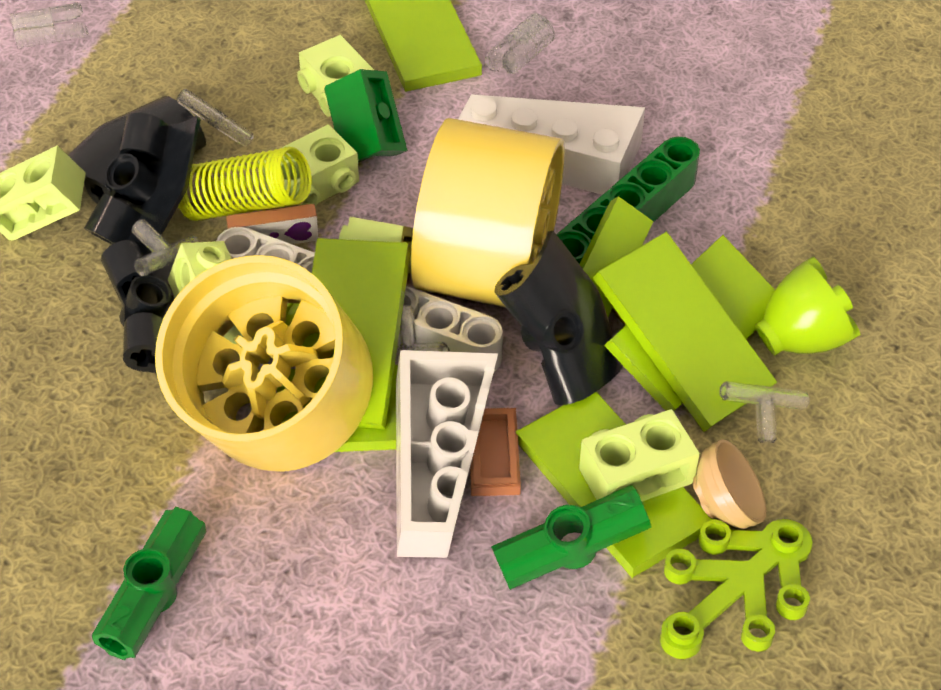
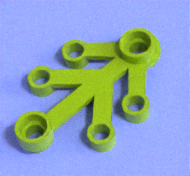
[660,519,812,659]

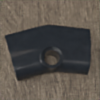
[68,96,206,204]
[84,113,201,259]
[494,231,623,405]
[101,240,181,373]

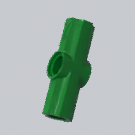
[491,485,651,590]
[92,506,207,660]

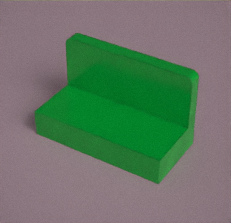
[324,69,408,163]

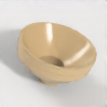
[693,439,767,529]

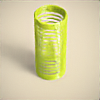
[178,147,312,221]

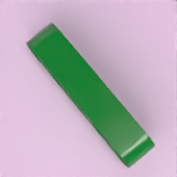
[556,136,700,264]

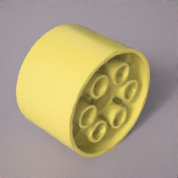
[411,118,565,307]
[155,255,373,472]

